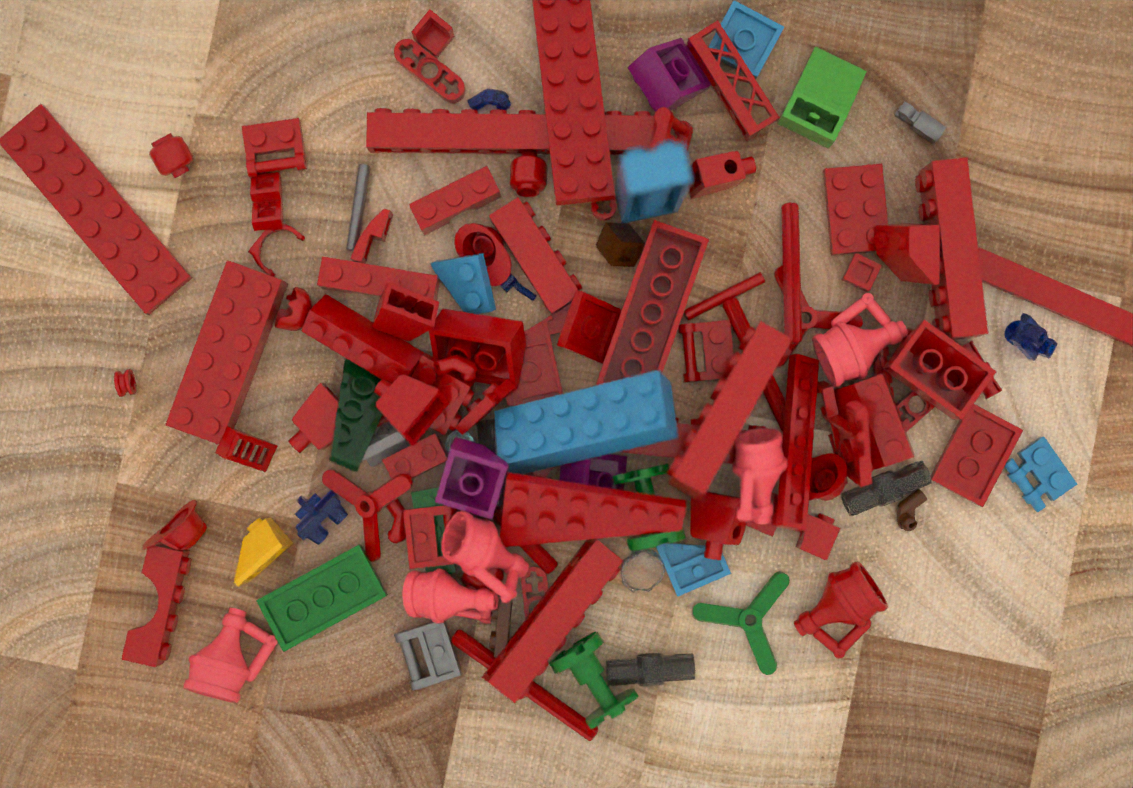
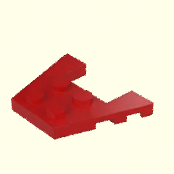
[506,304,571,406]
[817,380,873,487]

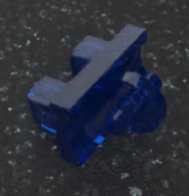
[1004,313,1057,361]
[295,490,348,545]

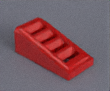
[215,426,278,472]

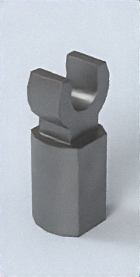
[894,102,946,144]

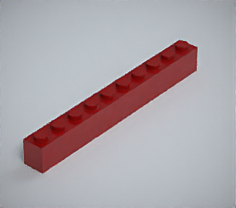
[366,108,658,156]

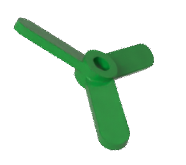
[692,571,790,675]

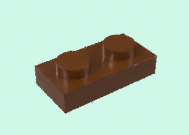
[490,598,513,657]

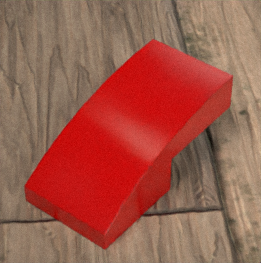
[250,172,283,231]
[350,209,393,264]

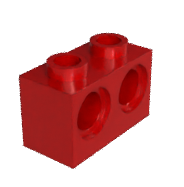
[382,433,448,479]

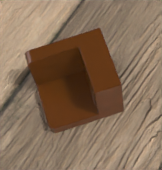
[596,222,645,267]

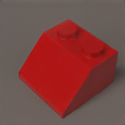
[874,223,940,285]

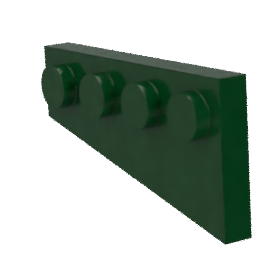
[329,358,383,472]

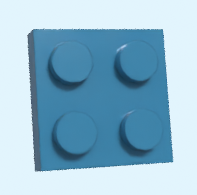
[708,0,784,79]

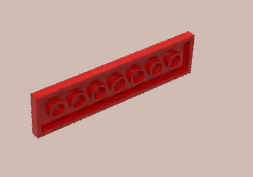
[532,0,615,206]
[0,104,192,315]

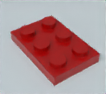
[823,164,888,256]
[929,404,1023,507]

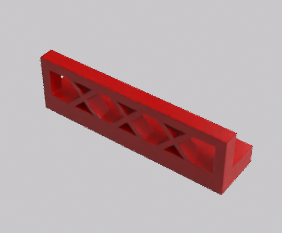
[686,20,780,142]

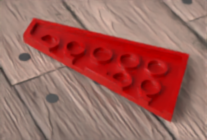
[500,472,687,547]

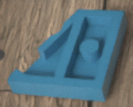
[431,253,496,314]
[656,543,731,597]

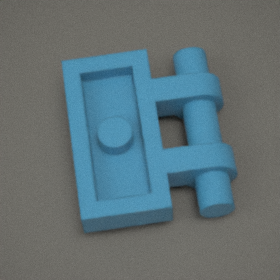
[1004,437,1077,512]

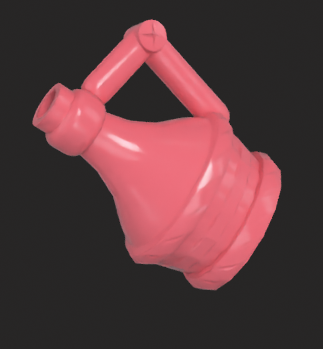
[812,293,908,387]
[732,428,788,524]
[442,511,529,603]
[403,568,499,624]
[184,608,278,703]

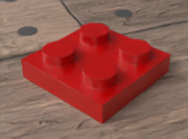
[557,290,622,364]

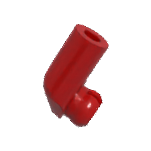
[433,355,478,382]
[386,498,406,544]

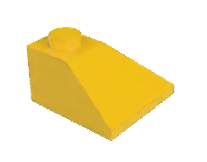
[234,517,293,587]

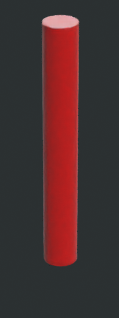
[684,272,765,321]

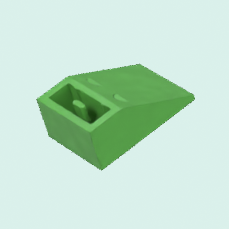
[777,46,867,149]

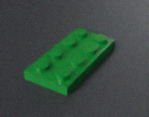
[256,544,388,652]

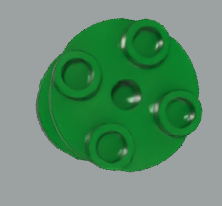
[612,463,686,551]
[549,632,639,729]

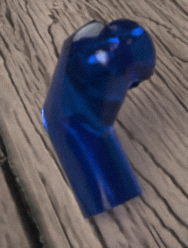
[467,88,511,110]

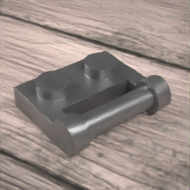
[394,622,462,691]

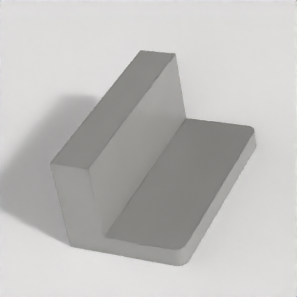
[363,421,421,467]

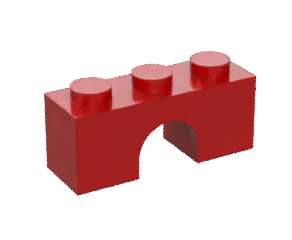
[408,166,501,235]
[747,492,841,561]

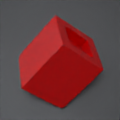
[412,9,455,58]

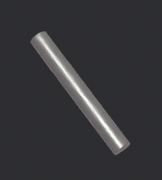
[346,164,370,251]

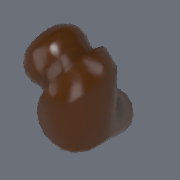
[896,488,927,532]

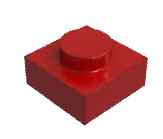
[842,253,882,292]

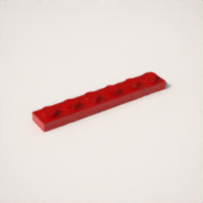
[776,353,819,532]

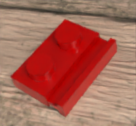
[455,379,516,436]

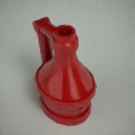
[794,561,888,659]

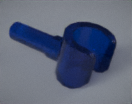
[500,274,537,301]

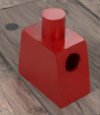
[688,151,756,199]
[372,282,439,341]
[375,374,449,446]
[288,383,338,453]
[690,491,748,560]

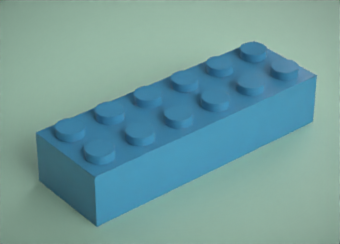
[615,141,692,223]
[494,370,678,474]

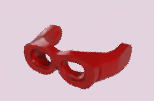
[248,223,305,277]

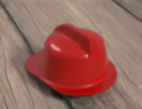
[454,223,512,286]
[809,453,848,501]
[142,500,207,551]

